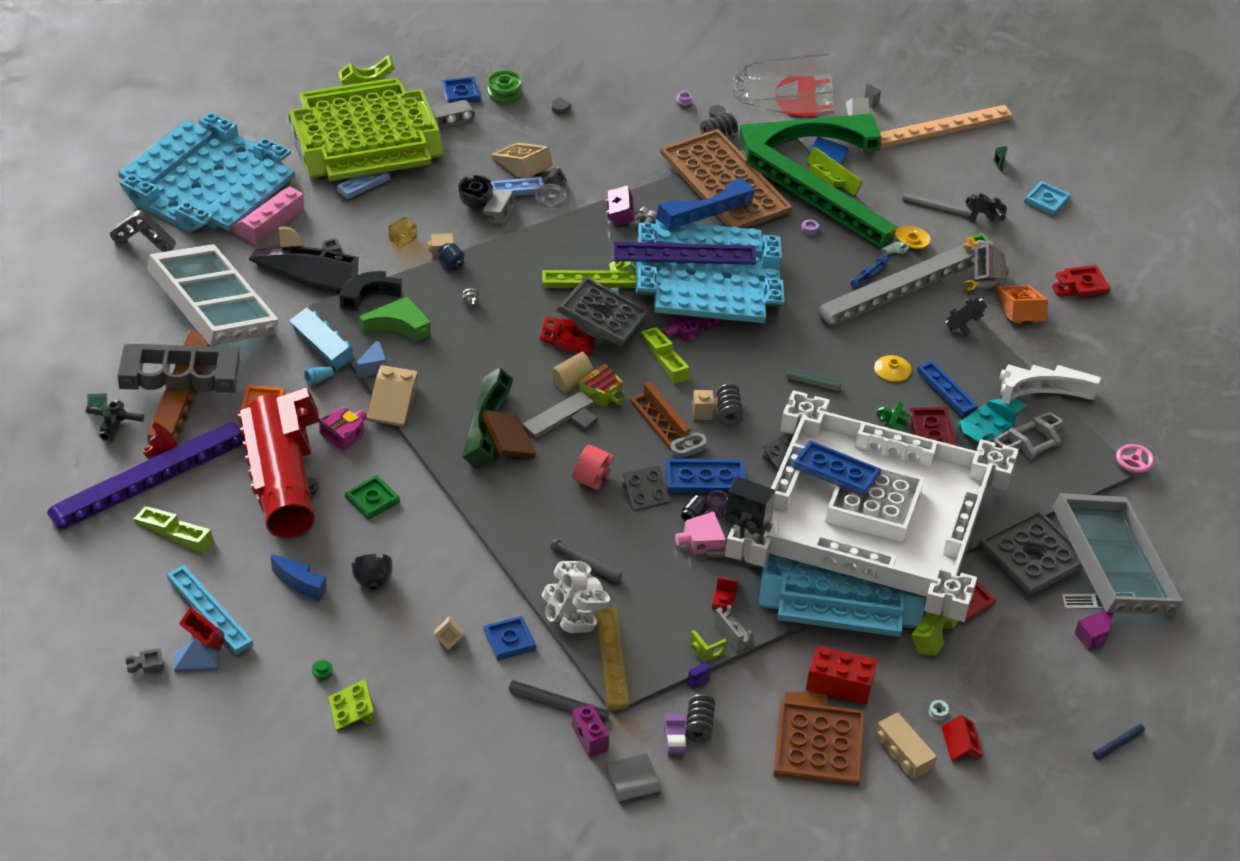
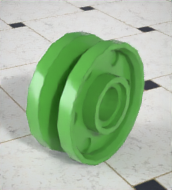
[487,70,522,103]

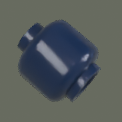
[438,243,465,270]

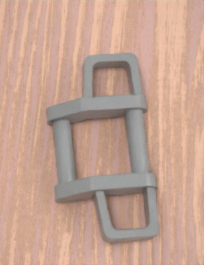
[993,412,1063,460]

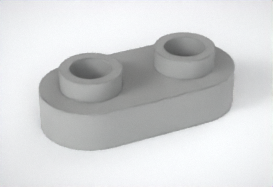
[670,433,707,458]

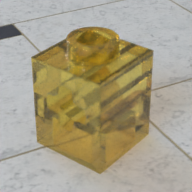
[388,217,417,248]

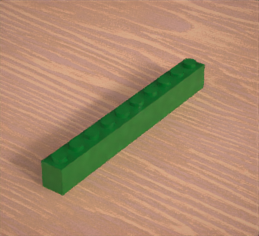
[745,142,897,248]

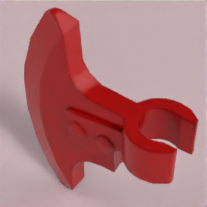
[143,422,177,459]

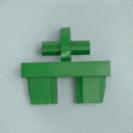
[876,401,910,432]

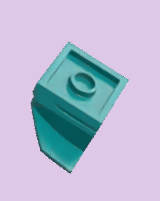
[958,398,1027,442]

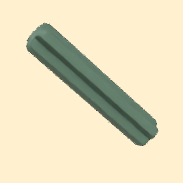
[787,368,842,391]

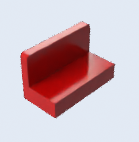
[942,714,984,761]

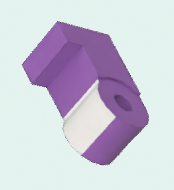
[664,714,686,755]

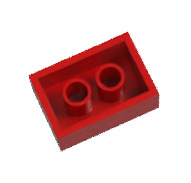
[806,645,878,704]

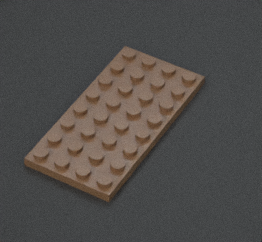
[660,129,792,228]

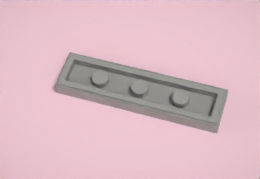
[523,391,594,439]

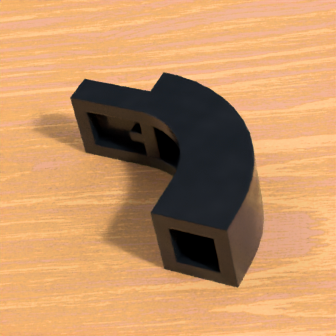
[340,271,402,311]

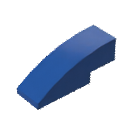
[271,554,327,601]

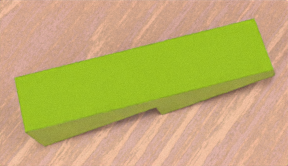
[640,327,690,385]
[134,506,215,554]

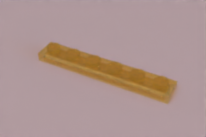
[596,606,629,710]

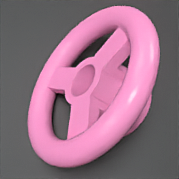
[1116,444,1155,473]

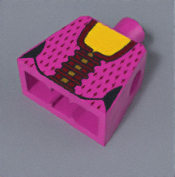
[319,408,367,452]

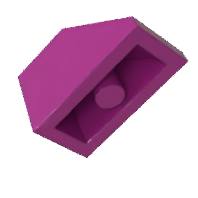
[1075,610,1113,651]

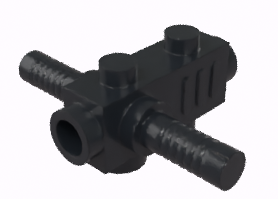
[965,193,1007,221]
[945,298,987,337]
[85,400,144,441]

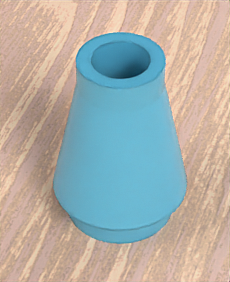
[304,366,334,386]

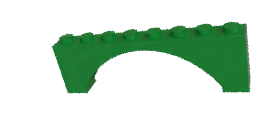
[739,113,882,158]

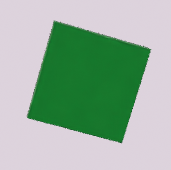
[345,475,400,520]

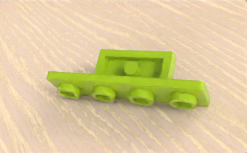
[807,147,863,195]

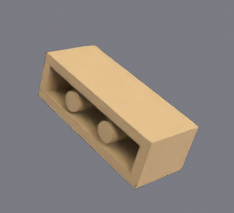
[875,712,937,780]

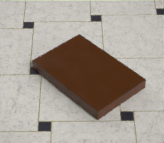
[482,411,536,459]

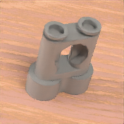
[629,207,657,229]

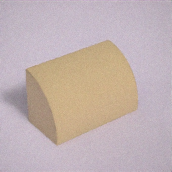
[279,226,303,247]
[553,351,593,394]

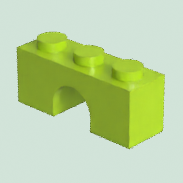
[912,612,958,656]

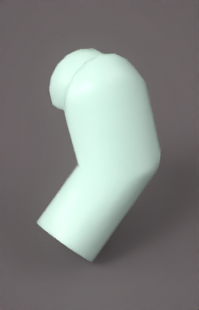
[882,242,909,256]

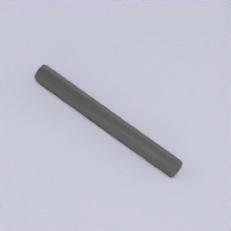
[509,680,609,722]

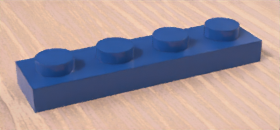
[916,360,978,417]

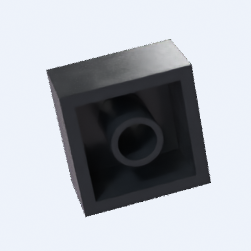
[725,476,776,535]

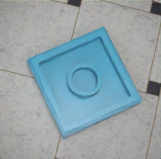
[1024,181,1071,216]

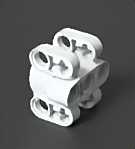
[542,561,610,633]

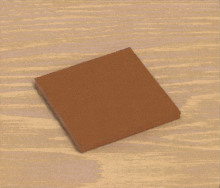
[773,700,865,787]

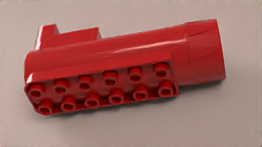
[238,387,321,538]

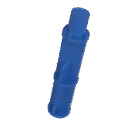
[850,255,889,288]

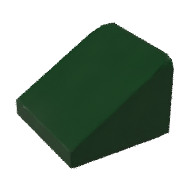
[993,146,1008,171]

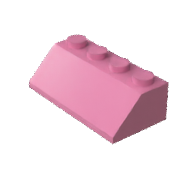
[230,187,304,245]

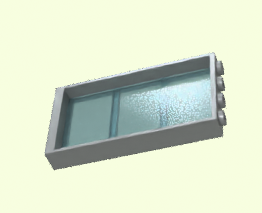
[1052,493,1183,615]

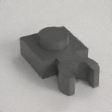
[125,648,165,673]

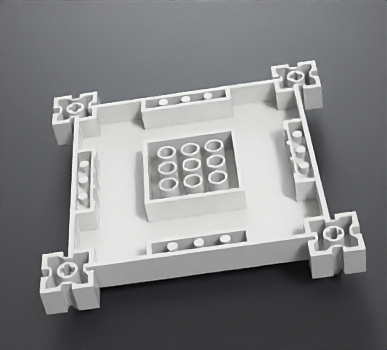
[725,390,1019,622]

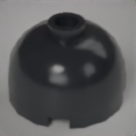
[458,175,493,208]
[351,554,393,590]

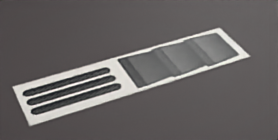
[1062,593,1134,608]

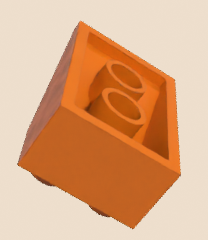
[996,285,1048,324]

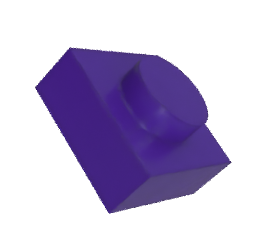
[687,662,711,689]

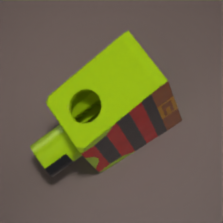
[579,364,625,407]

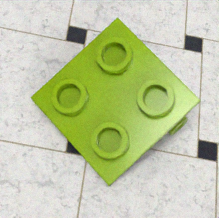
[328,679,374,731]

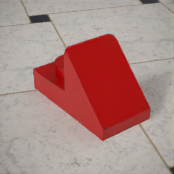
[711,576,740,612]

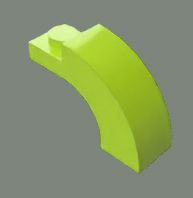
[338,55,396,85]

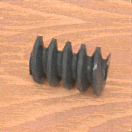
[700,113,738,136]
[716,383,743,426]
[685,694,716,743]

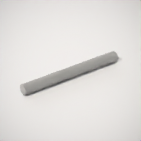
[902,194,971,217]

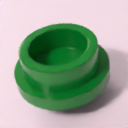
[312,660,333,680]

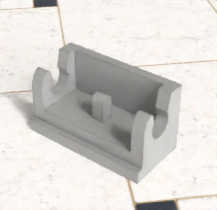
[483,190,516,226]
[714,605,754,652]

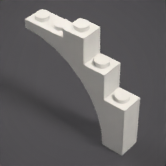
[999,364,1101,404]

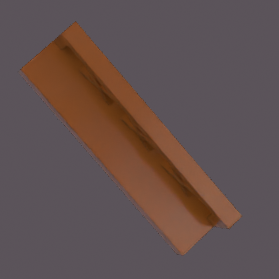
[630,381,691,450]

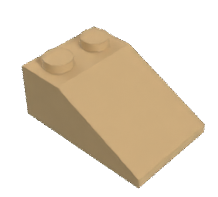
[491,143,553,178]
[367,365,418,427]

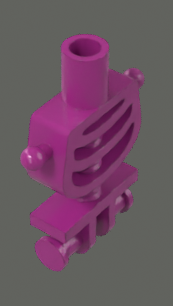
[661,314,720,341]

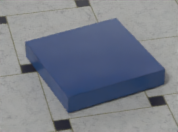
[441,77,481,104]
[808,136,849,165]
[483,616,536,661]

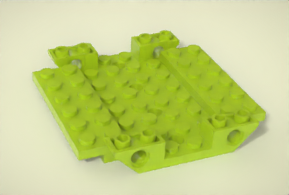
[287,77,444,181]

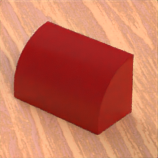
[179,607,225,651]

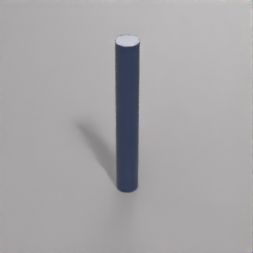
[1093,724,1145,759]

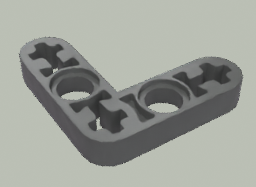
[110,210,176,252]

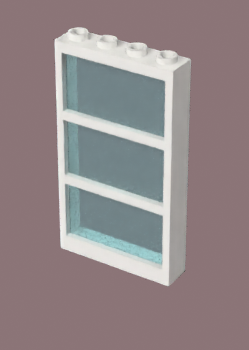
[147,244,278,346]

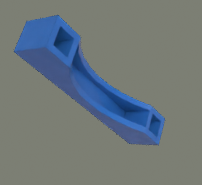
[656,178,755,230]

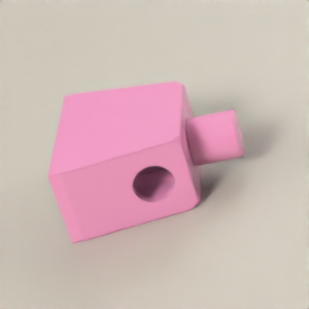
[675,512,725,555]

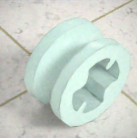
[928,700,949,720]

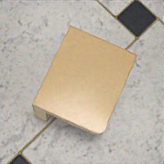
[434,616,464,650]

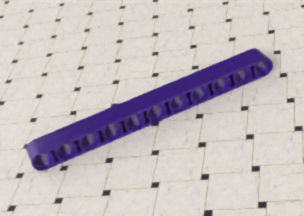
[47,422,246,530]

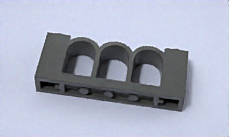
[117,343,240,393]

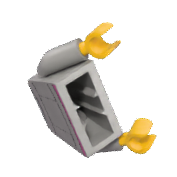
[963,237,1010,292]

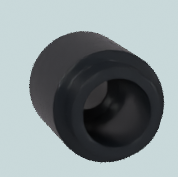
[681,495,708,522]

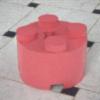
[572,445,614,491]

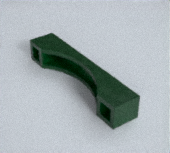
[462,367,513,468]

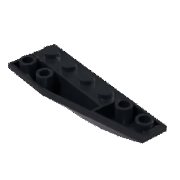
[249,246,359,292]

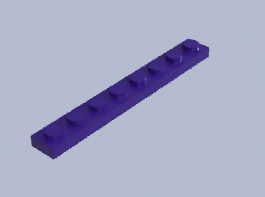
[612,242,756,265]

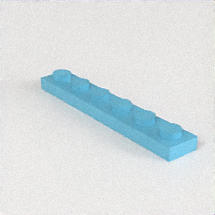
[167,565,253,655]

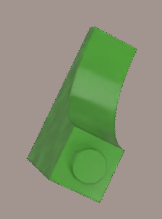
[359,296,431,342]

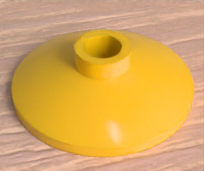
[896,226,930,249]
[874,355,912,383]

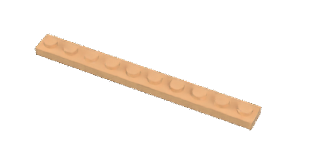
[860,105,1013,153]

